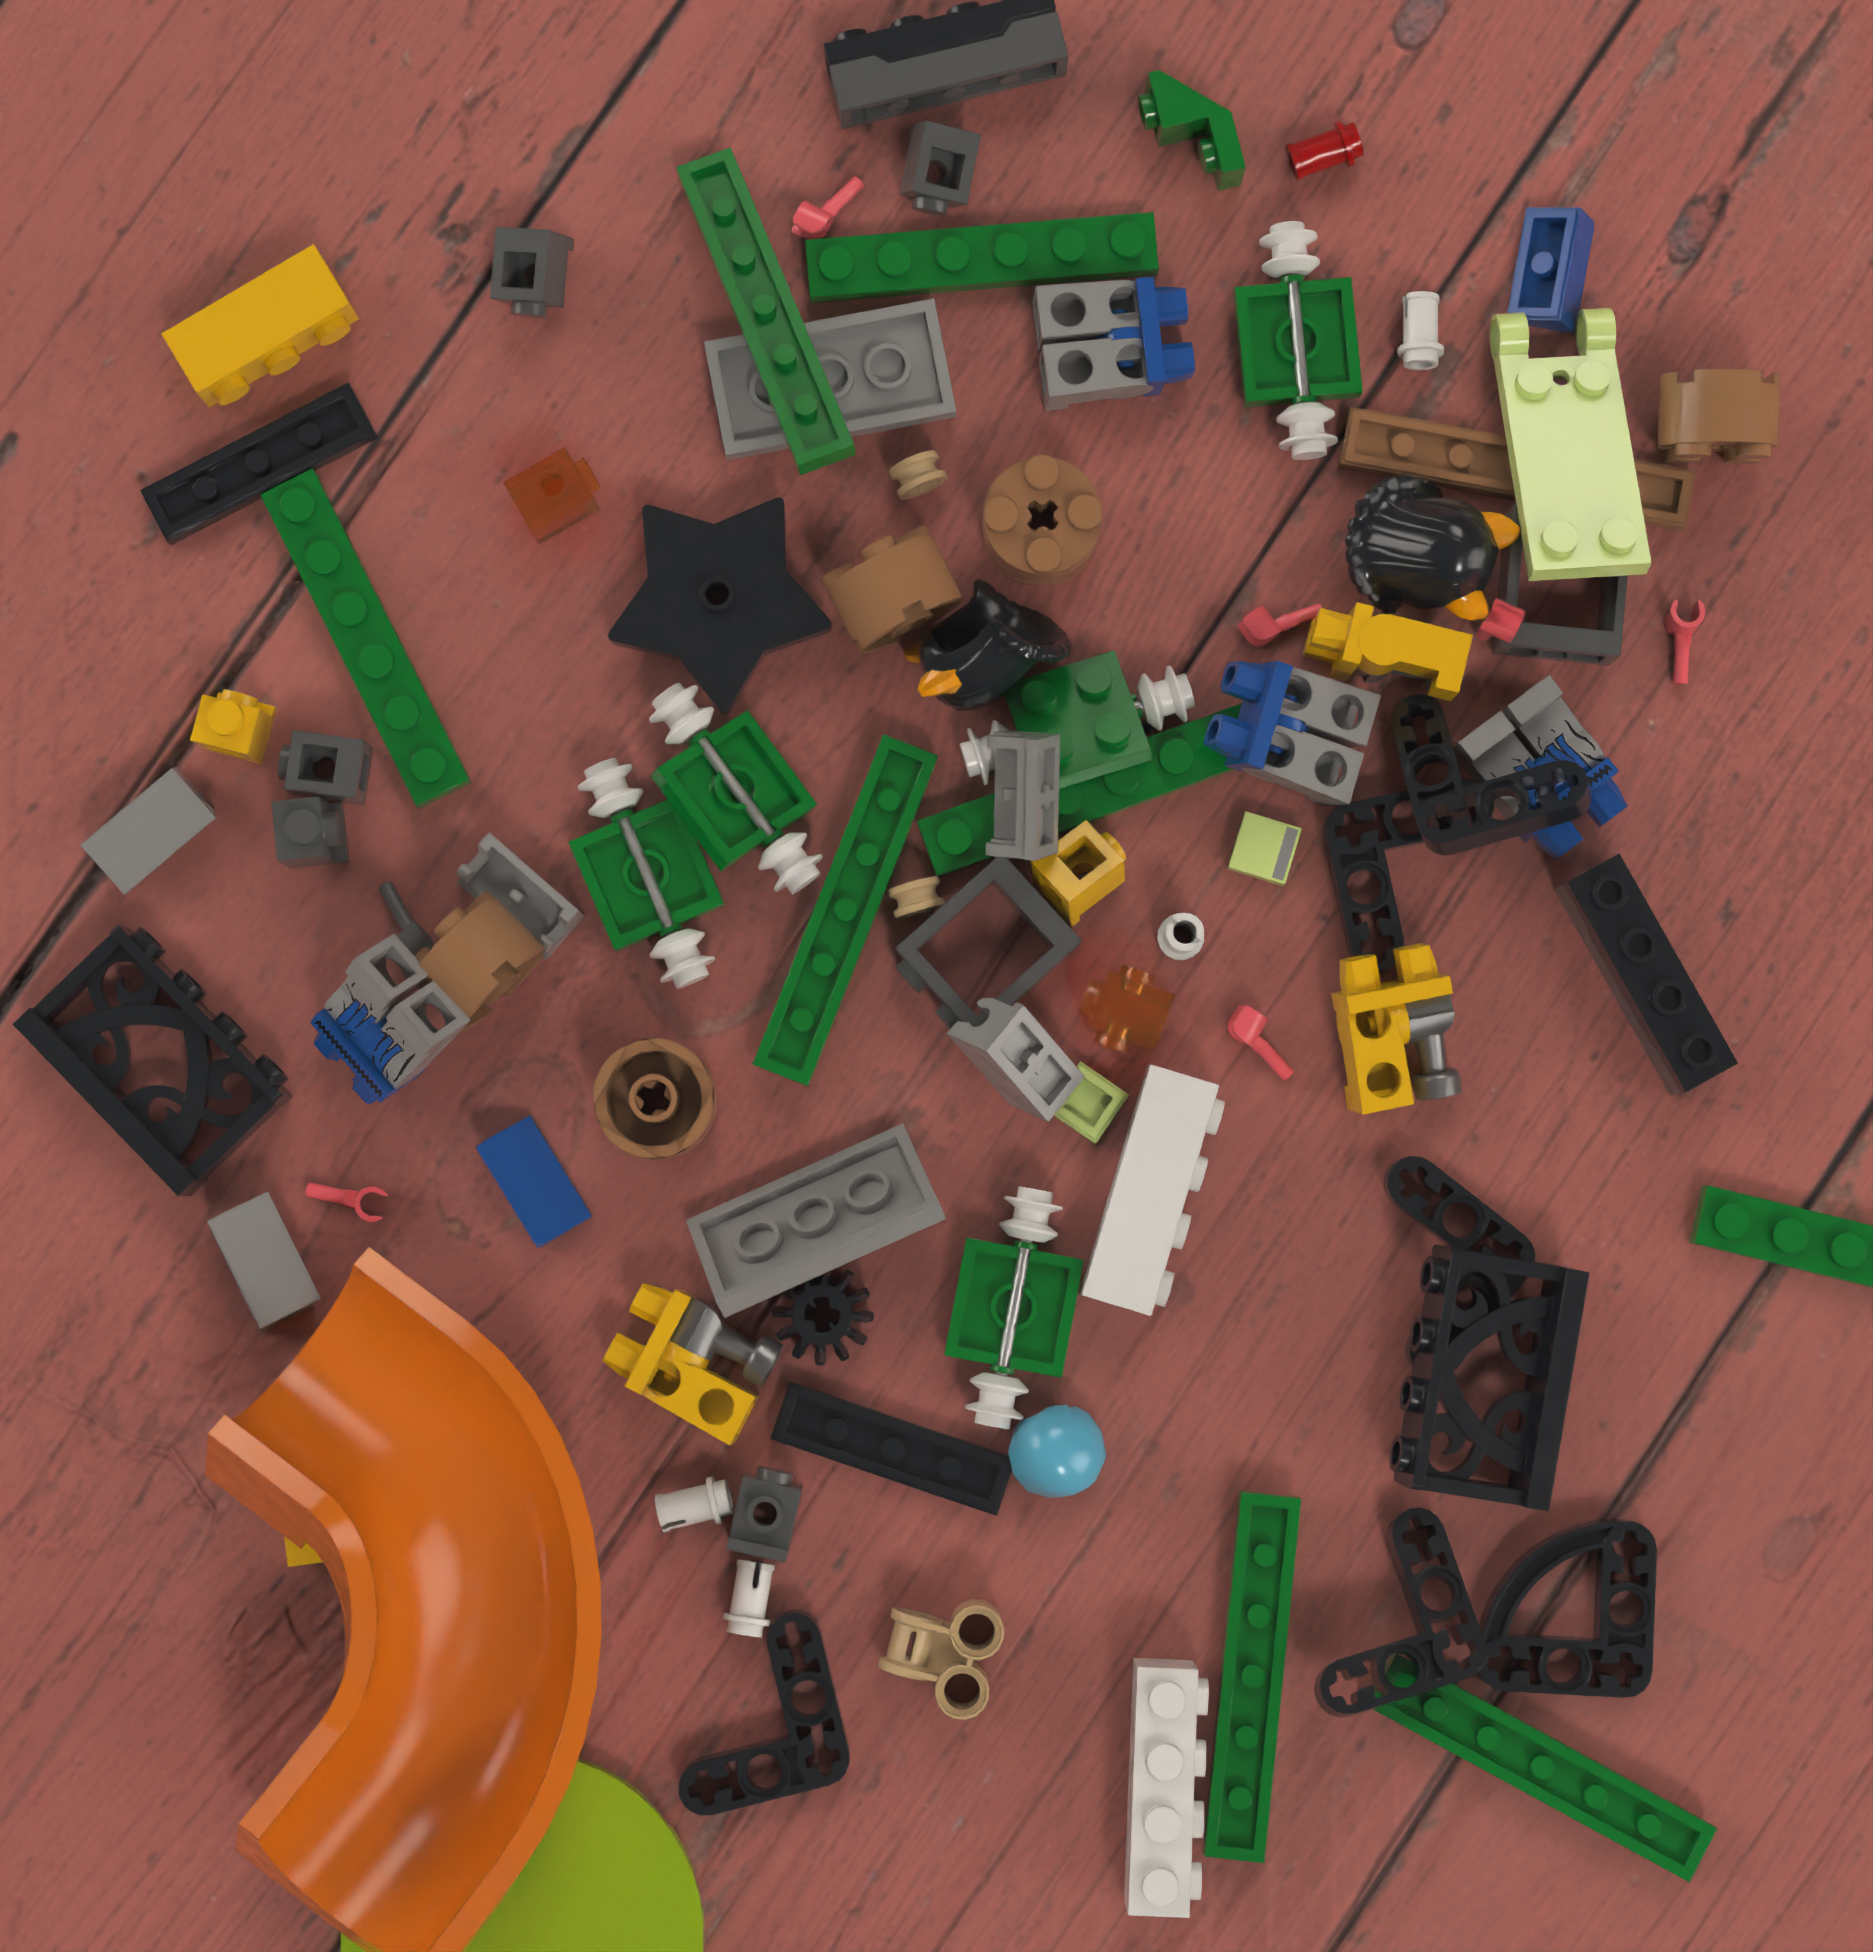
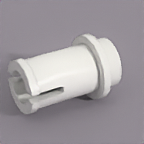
[1397,291,1444,370]
[1157,913,1204,960]
[655,1476,734,1533]
[723,1559,775,1637]

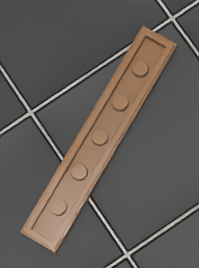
[1338,407,1696,532]

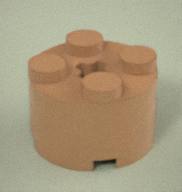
[1658,369,1781,464]
[982,454,1103,586]
[821,526,963,655]
[402,891,546,1032]
[593,1038,718,1160]

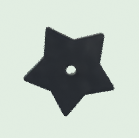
[608,497,832,715]

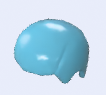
[1008,1404,1107,1498]

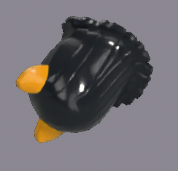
[1345,474,1521,621]
[904,578,1072,711]

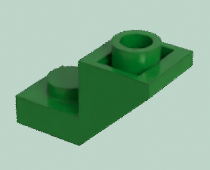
[1138,70,1246,191]

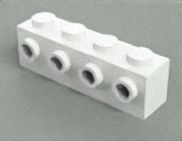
[1124,1658,1209,1918]

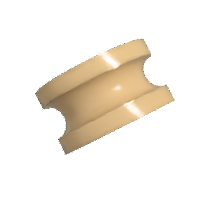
[888,450,948,500]
[888,876,945,920]

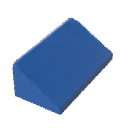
[1507,207,1594,332]
[476,1116,592,1248]

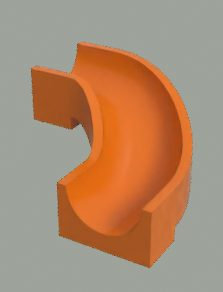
[205,1247,602,1952]

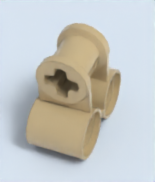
[877,1599,1004,1720]

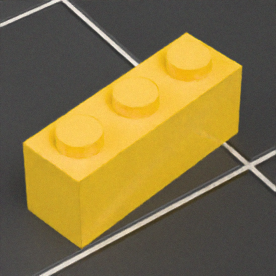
[161,244,359,408]

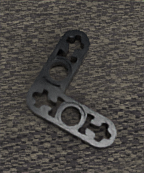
[1391,694,1592,855]
[1323,779,1494,972]
[1384,1156,1535,1371]
[1314,1507,1487,1718]
[678,1610,850,1816]

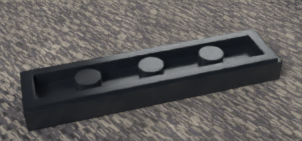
[140,382,378,545]
[770,1381,1012,1516]

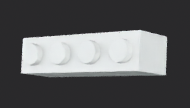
[1079,1064,1225,1316]

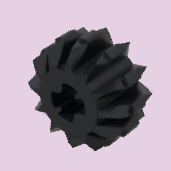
[772,1270,874,1366]

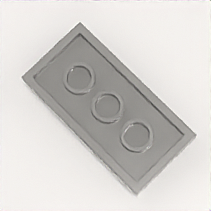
[704,298,956,461]
[686,1123,946,1318]

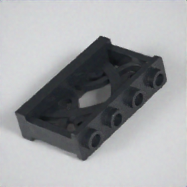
[13,924,293,1196]
[1389,1244,1590,1511]

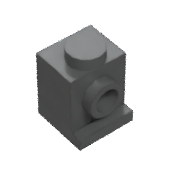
[899,120,981,216]
[490,227,574,318]
[278,730,373,806]
[271,796,349,868]
[726,1466,803,1562]

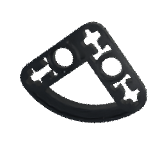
[1477,1519,1657,1698]

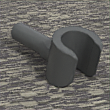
[379,882,433,955]

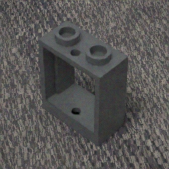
[1492,504,1628,666]
[895,857,1082,1029]

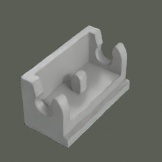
[985,730,1060,861]
[81,767,217,895]
[456,832,585,960]
[947,998,1085,1122]
[207,1192,321,1332]

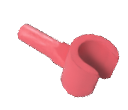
[792,176,864,240]
[1477,598,1525,644]
[1663,599,1706,684]
[1238,603,1322,648]
[1227,1005,1294,1081]
[305,1182,388,1222]

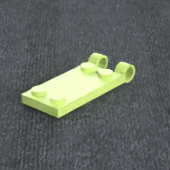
[1489,308,1652,581]

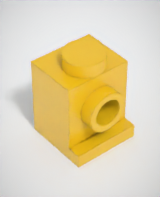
[190,689,277,764]
[1031,820,1126,927]

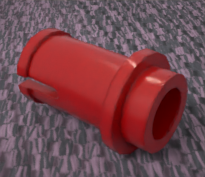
[1286,120,1364,181]

